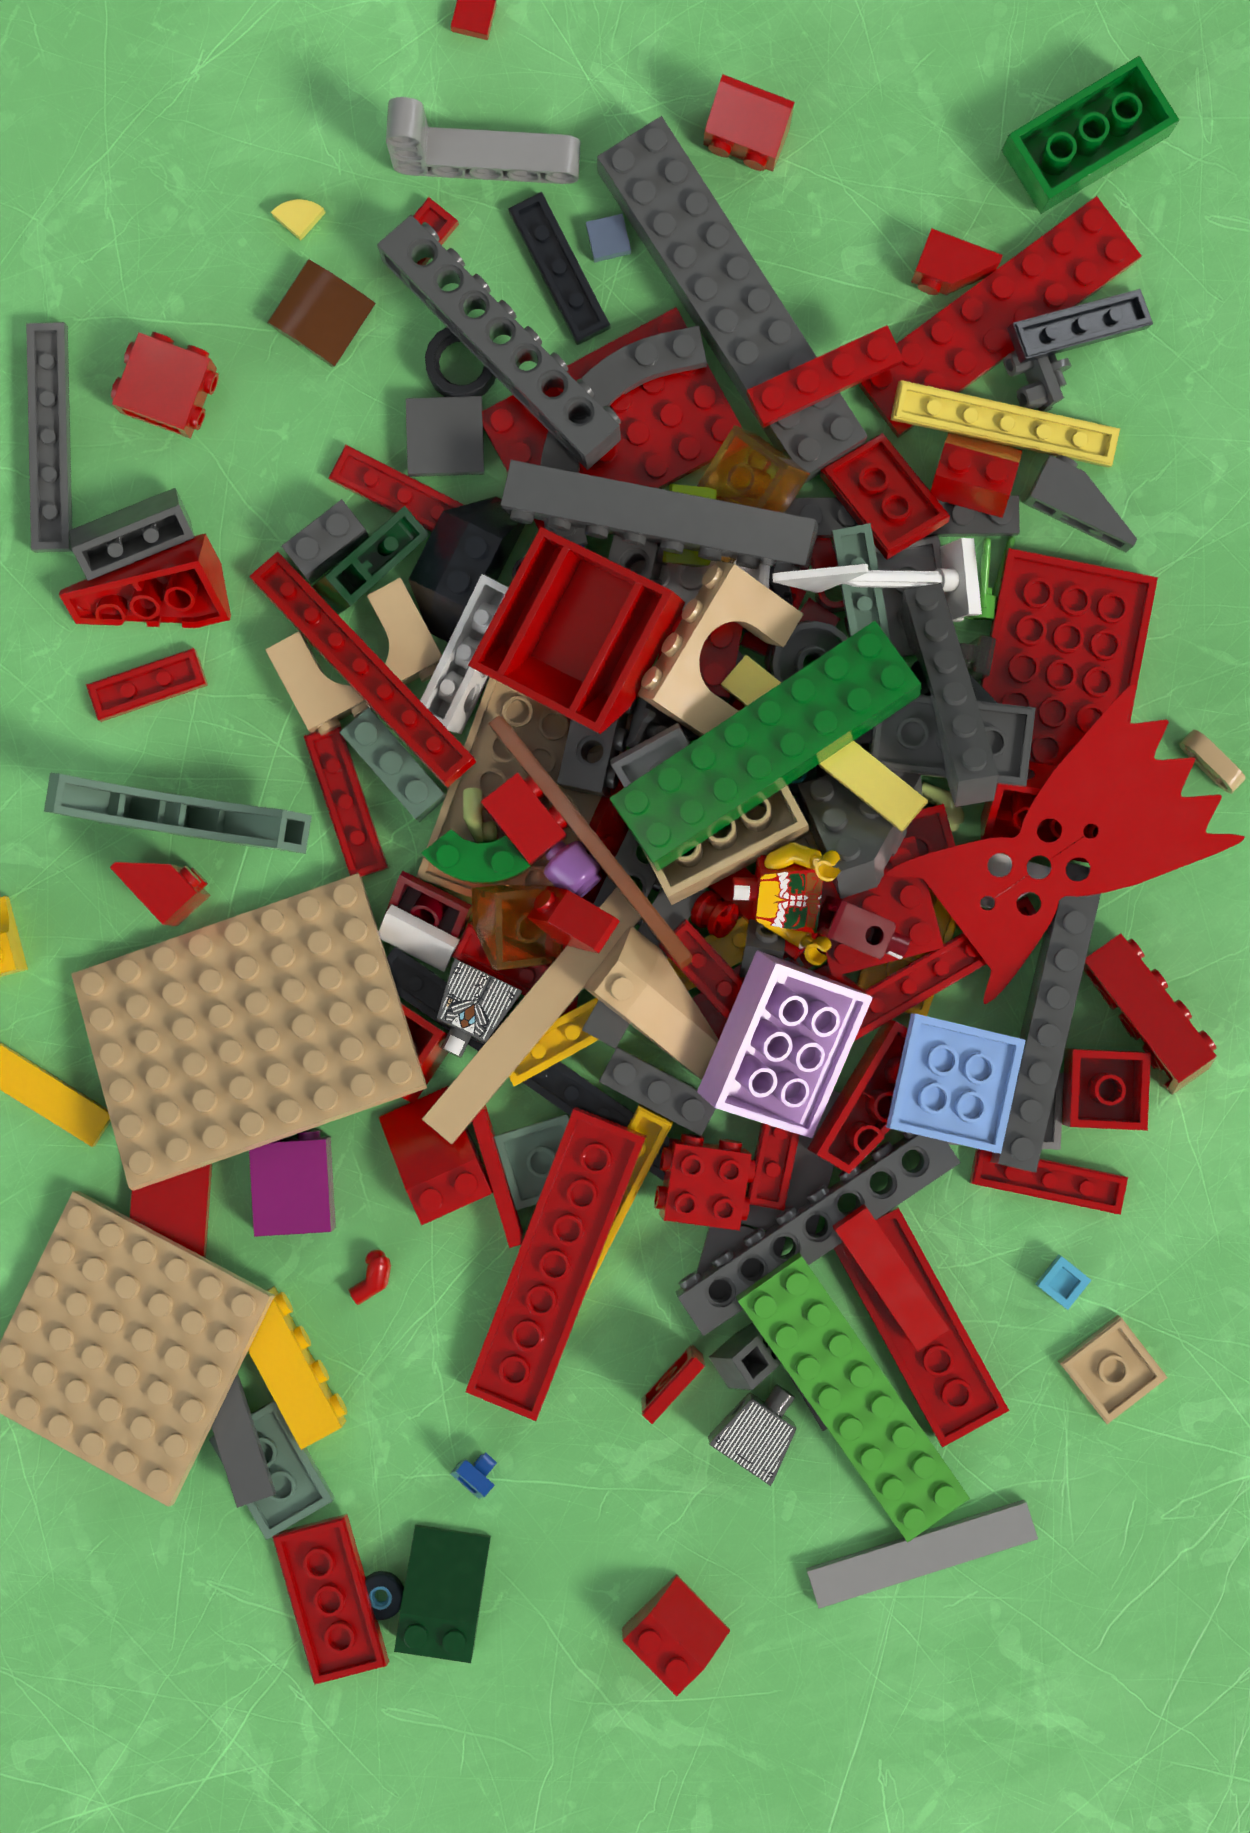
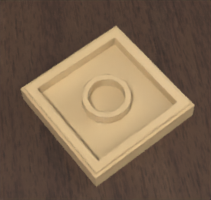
[1058,1315,1168,1424]

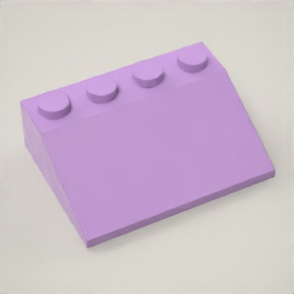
[697,950,873,1138]

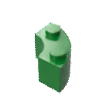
[421,829,531,884]

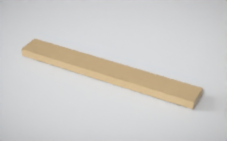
[422,887,642,1144]

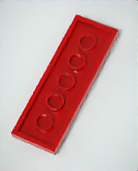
[833,1206,1010,1448]

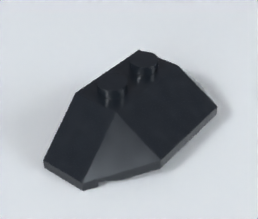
[408,496,525,642]

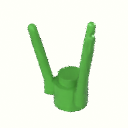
[964,536,1015,620]

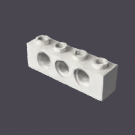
[420,574,509,734]

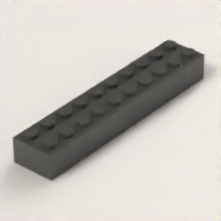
[597,116,868,487]

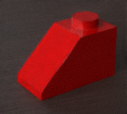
[911,228,1003,295]
[527,886,620,954]

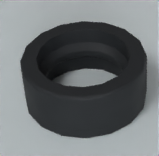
[425,327,496,397]

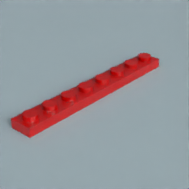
[249,551,476,788]

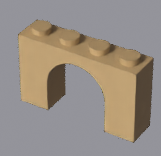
[637,561,803,737]
[265,578,442,736]

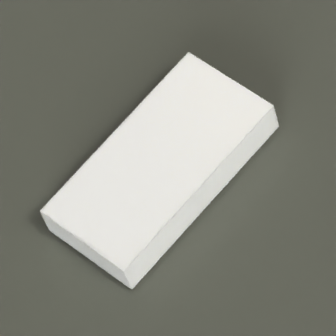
[378,904,460,972]

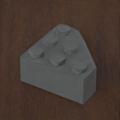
[798,772,922,899]

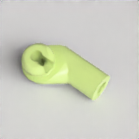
[922,782,964,832]
[463,787,497,843]

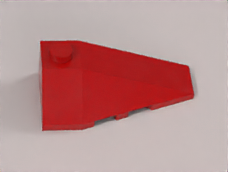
[59,533,231,628]

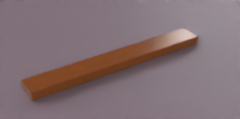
[488,716,693,969]

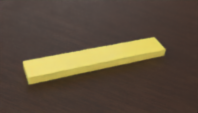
[891,380,1120,468]
[721,655,928,832]

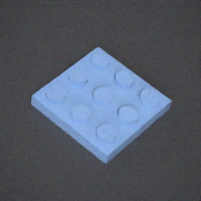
[886,1013,1026,1154]

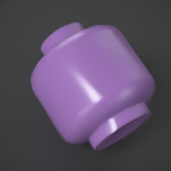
[544,841,601,898]

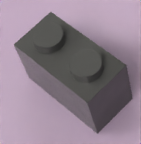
[281,499,369,584]

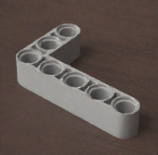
[386,97,581,184]

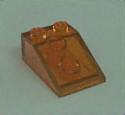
[697,425,810,563]

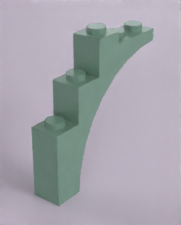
[44,773,312,854]

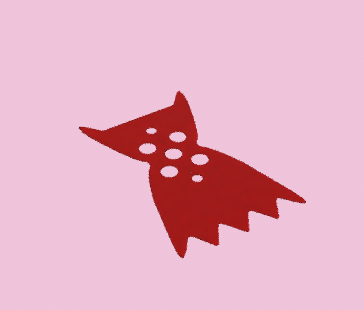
[886,684,1245,1004]

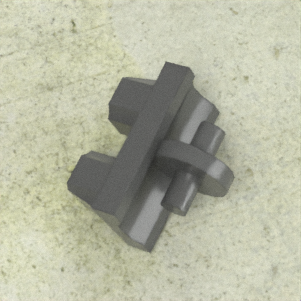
[1003,351,1072,412]

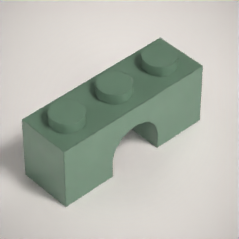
[340,707,446,822]

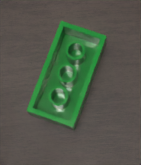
[1001,55,1179,214]

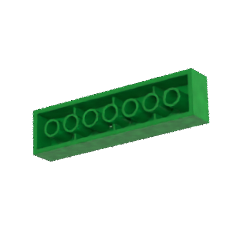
[610,620,921,871]

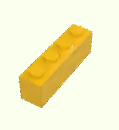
[248,1286,347,1450]

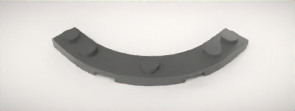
[541,326,707,546]

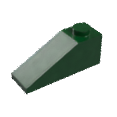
[312,506,430,615]

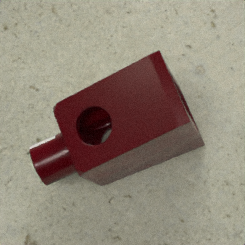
[817,895,910,960]

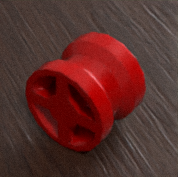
[691,891,739,938]

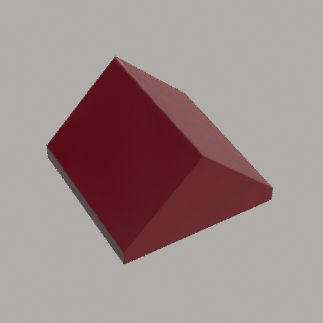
[381,871,475,939]

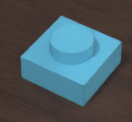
[1035,1254,1091,1310]

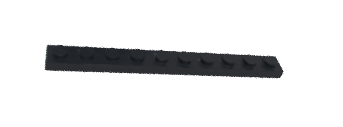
[387,946,670,1181]

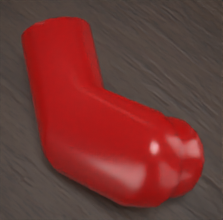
[348,1249,391,1305]

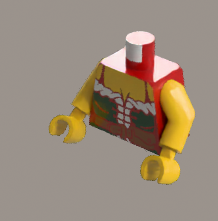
[732,843,841,965]

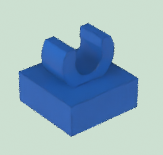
[450,1452,497,1499]

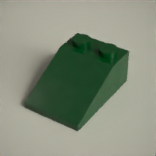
[394,1525,491,1663]

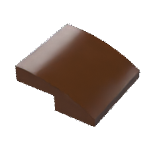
[267,259,376,367]

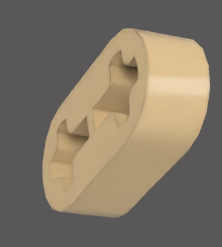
[1179,730,1246,794]

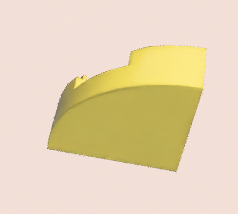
[271,199,326,241]

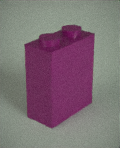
[249,1130,336,1237]

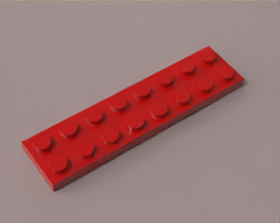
[858,196,1142,438]
[465,1107,647,1421]

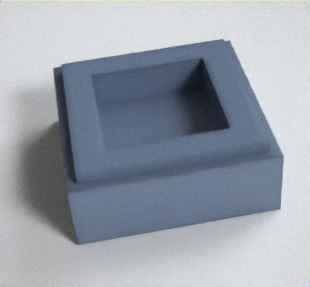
[586,214,631,263]

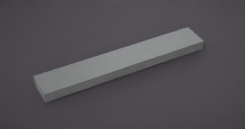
[806,1500,1038,1608]

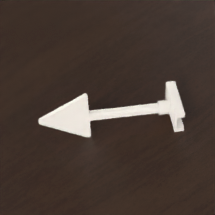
[772,538,982,622]

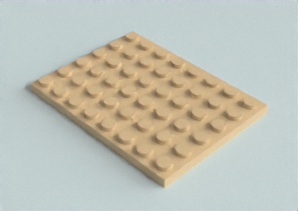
[71,873,427,1191]

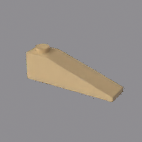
[583,926,719,1080]

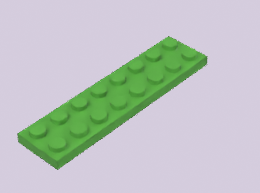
[736,1252,970,1543]

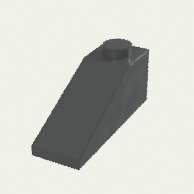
[1024,455,1137,553]
[709,1322,781,1390]

